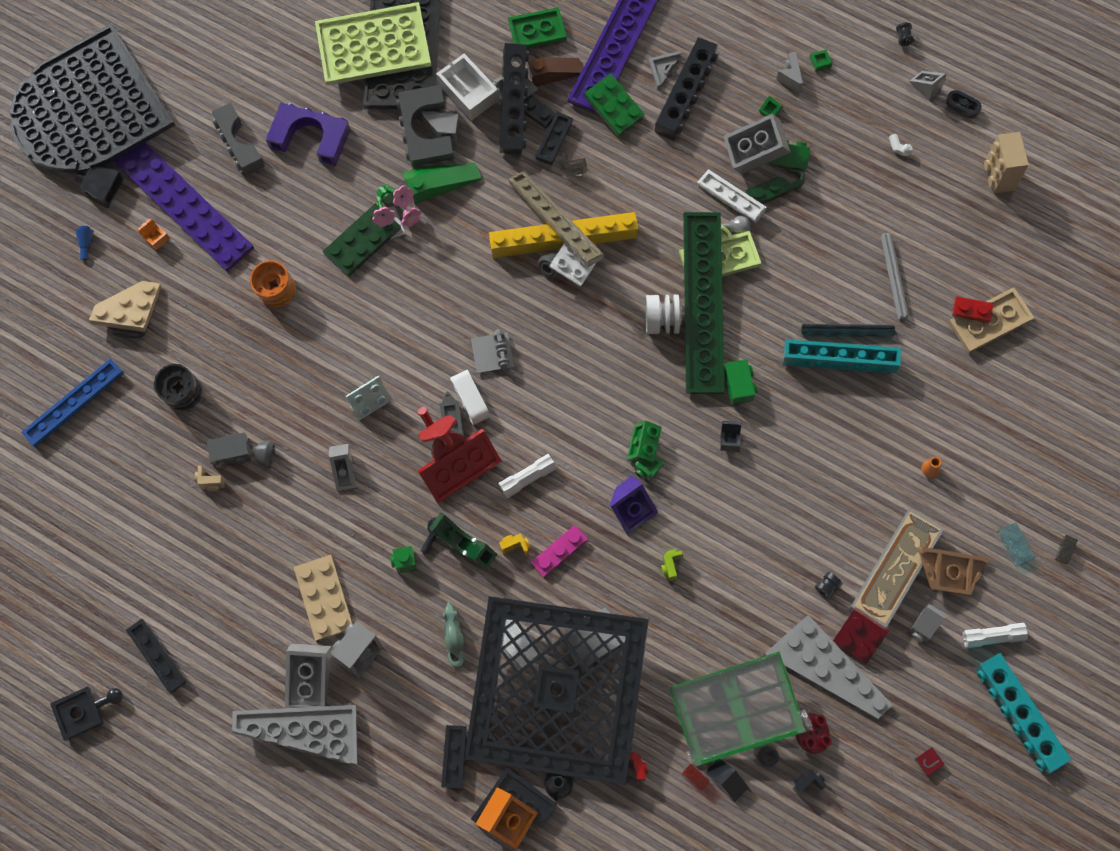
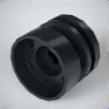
[153,363,202,411]

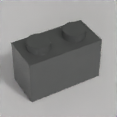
[207,432,252,468]

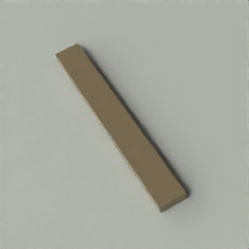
[509,171,604,267]

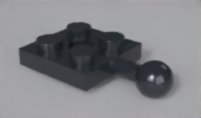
[50,686,123,741]

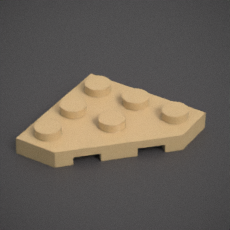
[89,281,161,332]

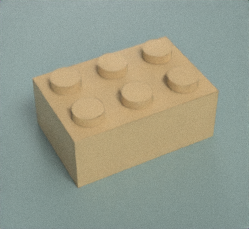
[984,132,1029,194]

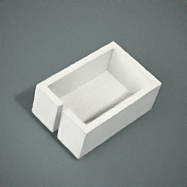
[436,54,499,121]

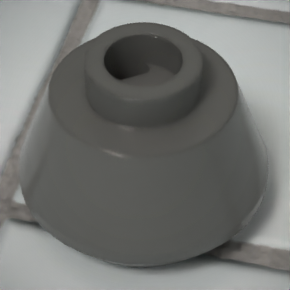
[538,253,559,278]
[252,441,275,467]

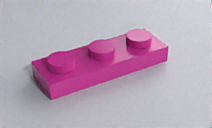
[531,525,588,578]

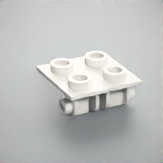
[549,243,596,287]

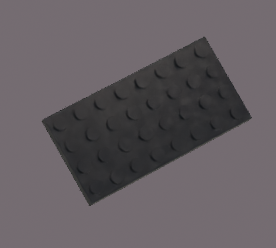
[363,0,441,109]

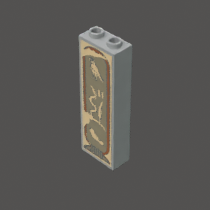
[848,508,944,628]

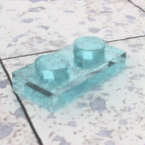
[997,523,1035,567]

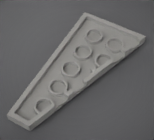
[764,615,893,720]
[232,705,357,767]

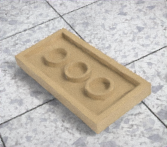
[948,287,1034,354]
[294,555,353,642]

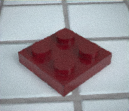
[833,607,890,664]

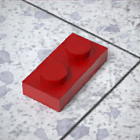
[952,296,993,323]

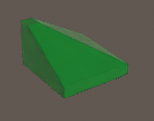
[758,96,783,116]

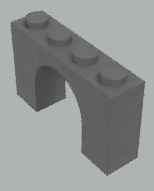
[396,85,455,166]

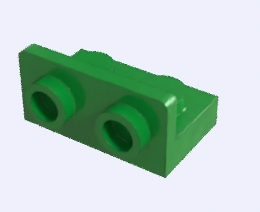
[627,420,662,463]

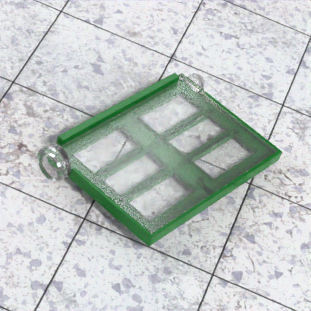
[669,651,812,766]

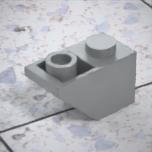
[422,110,460,142]

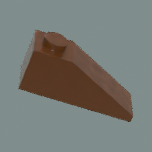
[527,57,583,87]

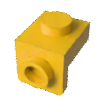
[499,533,531,556]

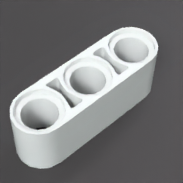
[450,370,491,425]

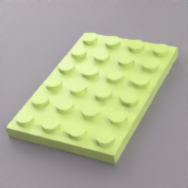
[315,2,431,86]

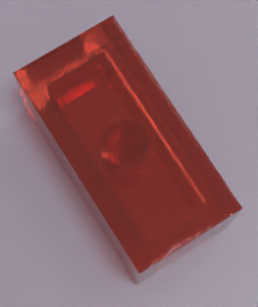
[681,763,710,791]

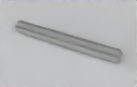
[881,233,909,320]

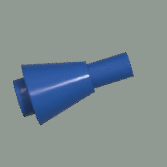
[75,226,94,260]

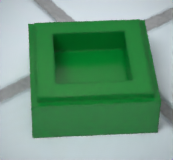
[809,49,833,72]

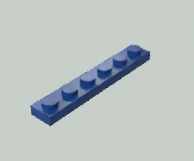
[21,358,124,447]

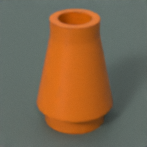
[921,457,941,478]

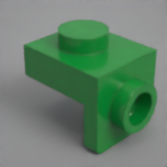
[634,456,664,482]

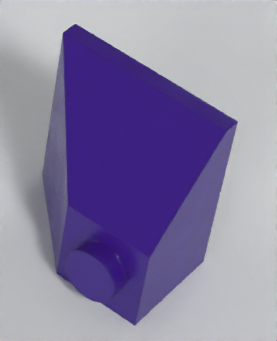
[609,476,658,535]

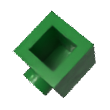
[390,546,417,574]

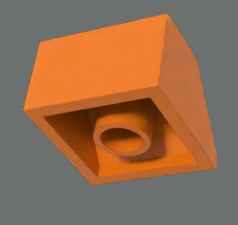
[476,788,538,850]

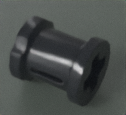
[896,22,914,46]

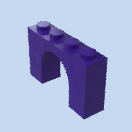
[266,103,350,166]

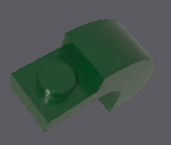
[429,512,498,570]

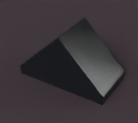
[704,759,748,802]

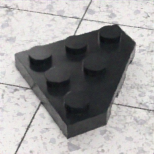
[471,768,558,824]

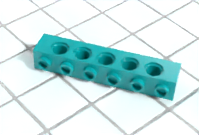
[782,339,901,374]
[976,653,1071,775]

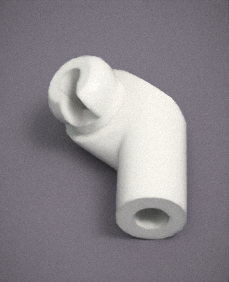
[889,134,913,156]

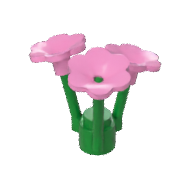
[372,184,421,228]

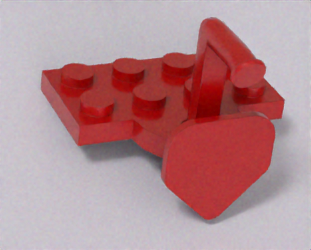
[417,407,502,503]

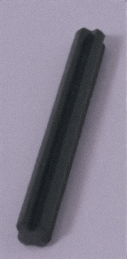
[801,324,895,336]

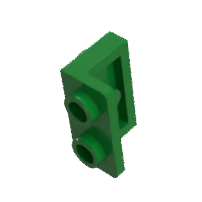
[771,140,811,169]

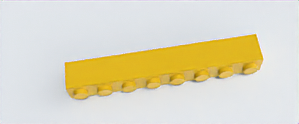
[489,212,638,258]

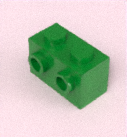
[724,359,758,405]

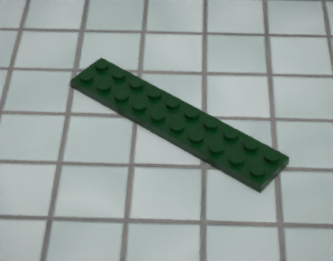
[683,212,724,394]

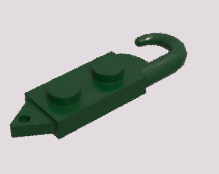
[745,168,805,204]

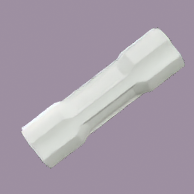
[498,454,556,498]
[963,623,1028,649]

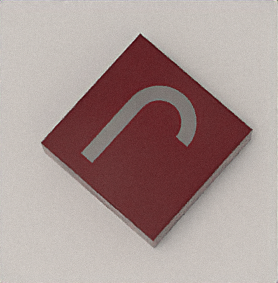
[915,747,945,776]

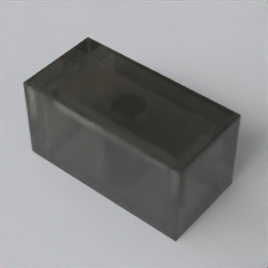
[1055,535,1078,565]

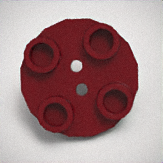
[795,713,832,754]

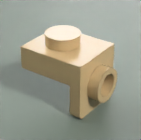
[195,466,225,491]

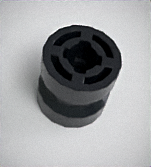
[815,572,843,600]

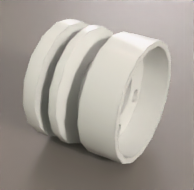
[646,295,682,334]

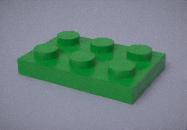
[508,7,567,49]
[583,73,645,137]

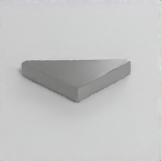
[648,51,681,90]

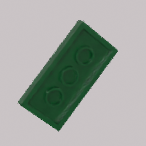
[323,203,401,277]

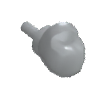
[721,215,751,233]

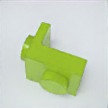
[661,549,683,582]

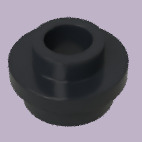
[758,746,779,767]

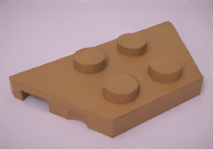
[918,547,989,595]

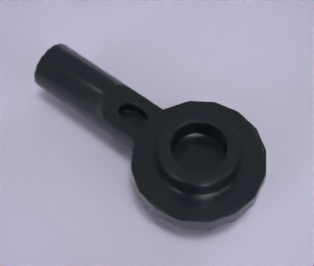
[420,517,437,555]

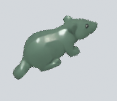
[442,601,466,667]

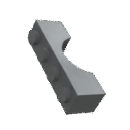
[212,102,265,176]

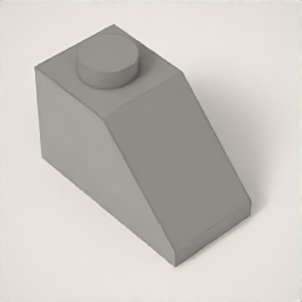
[329,444,356,491]
[909,604,946,643]

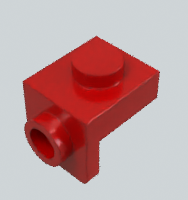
[629,752,649,782]

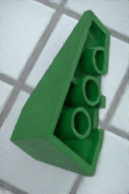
[402,163,482,204]

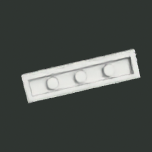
[697,169,767,224]

